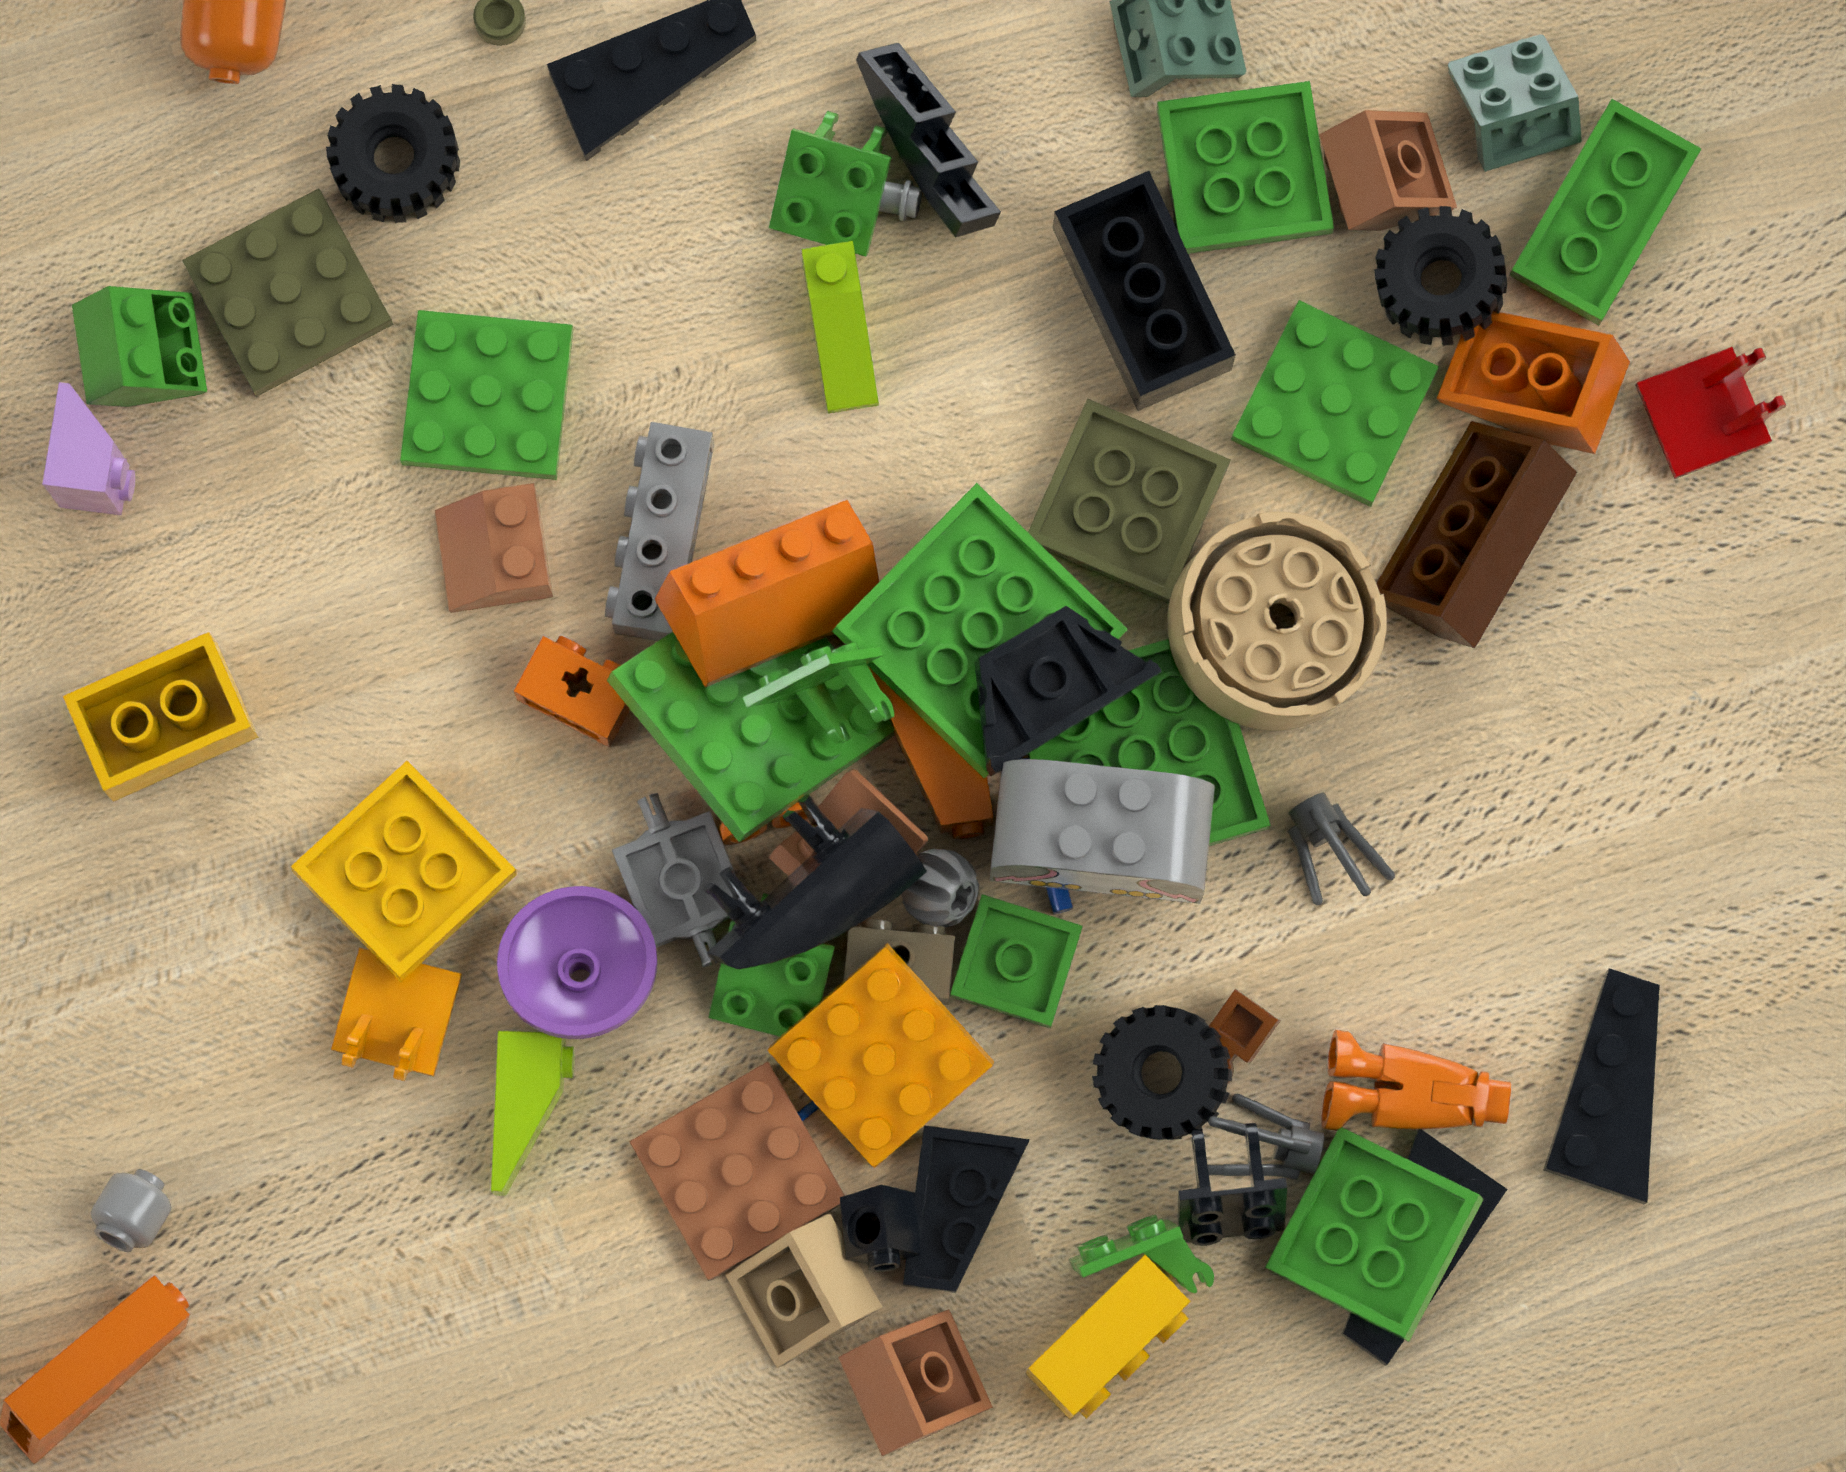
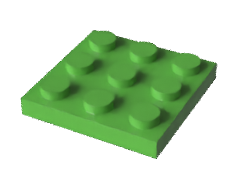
[1157,81,1334,254]
[1231,300,1439,507]
[400,310,574,480]
[1265,1128,1484,1342]

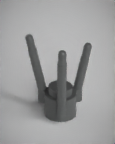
[1287,792,1395,905]
[1208,1093,1324,1180]

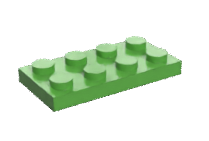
[1509,99,1702,326]

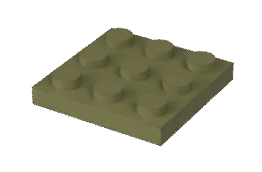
[182,188,394,397]
[1028,398,1231,604]

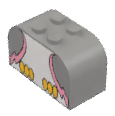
[990,759,1215,904]

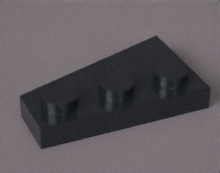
[903,1125,1030,1293]

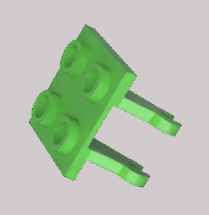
[769,111,892,257]
[743,642,894,744]
[708,893,835,1037]
[1069,1215,1214,1293]

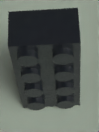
[1053,171,1236,411]

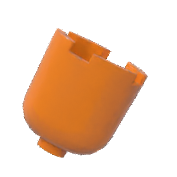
[180,0,287,84]

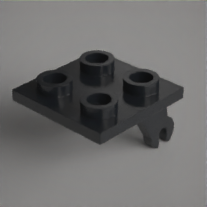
[1177,1123,1287,1246]

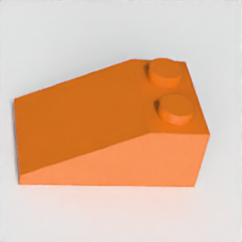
[1437,311,1630,454]

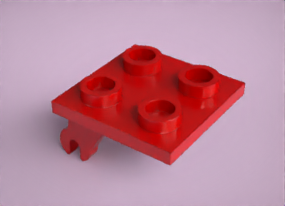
[1635,347,1787,479]

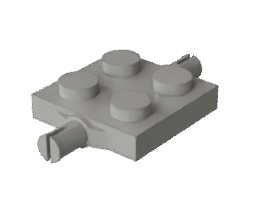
[612,793,735,967]

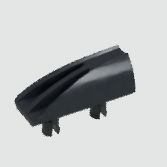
[704,794,927,969]

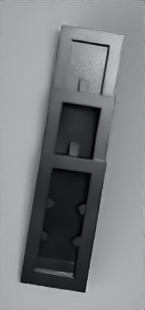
[856,42,1001,238]

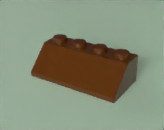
[1376,421,1577,648]

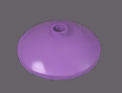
[497,886,657,1039]

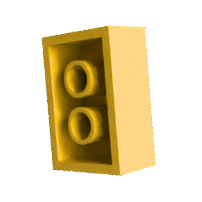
[63,632,259,802]
[1025,1255,1191,1420]

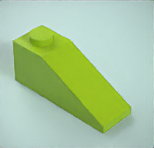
[802,241,879,414]
[491,1031,575,1196]

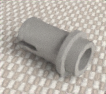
[879,180,922,221]

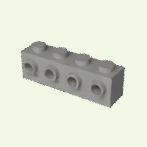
[605,422,714,641]

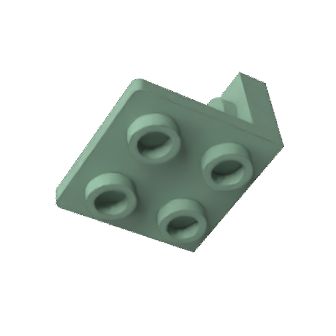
[1109,0,1246,97]
[1448,34,1582,172]

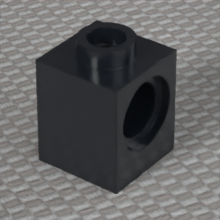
[840,1184,921,1272]

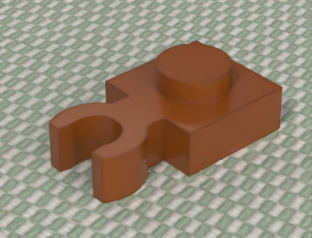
[1209,989,1281,1084]

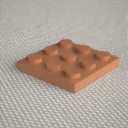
[629,1061,845,1281]

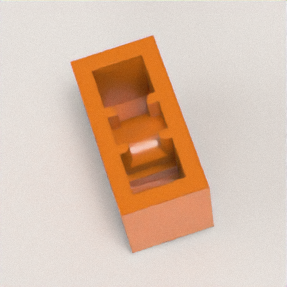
[514,636,630,747]

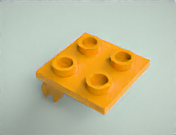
[331,947,462,1081]

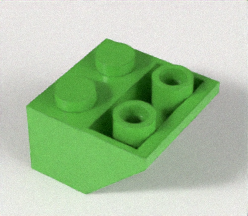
[72,286,207,407]

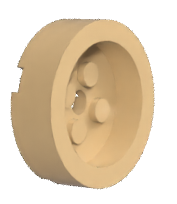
[1167,512,1387,731]

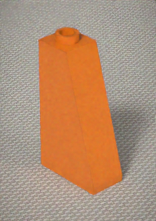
[869,668,994,839]
[0,1275,190,1464]

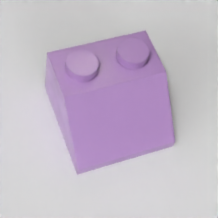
[42,382,135,515]

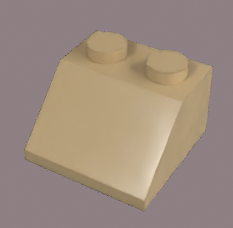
[726,1214,882,1368]

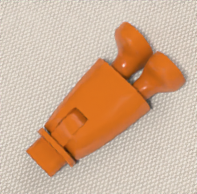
[1321,1029,1511,1131]

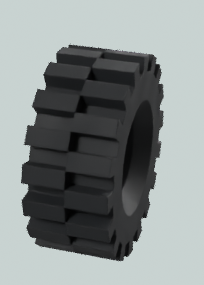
[326,84,460,223]
[1374,206,1507,346]
[1092,1005,1232,1140]

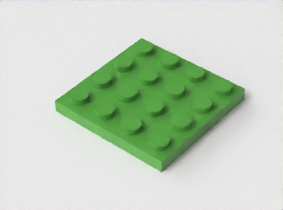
[832,483,1128,778]
[607,632,895,843]
[1027,639,1271,846]

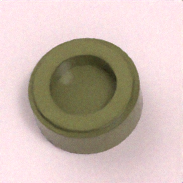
[473,0,526,46]

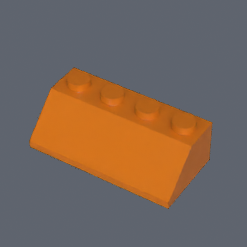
[655,500,879,687]

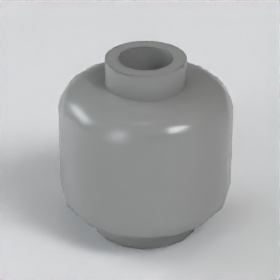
[91,1169,172,1252]

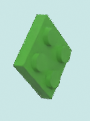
[950,894,1083,1029]

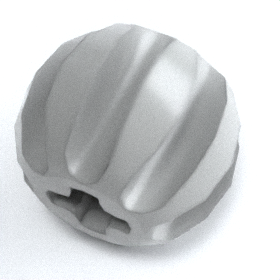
[901,849,979,927]

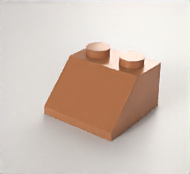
[1319,110,1457,231]
[435,483,553,613]
[838,1309,993,1456]

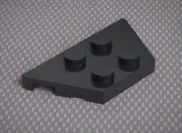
[974,606,1162,776]

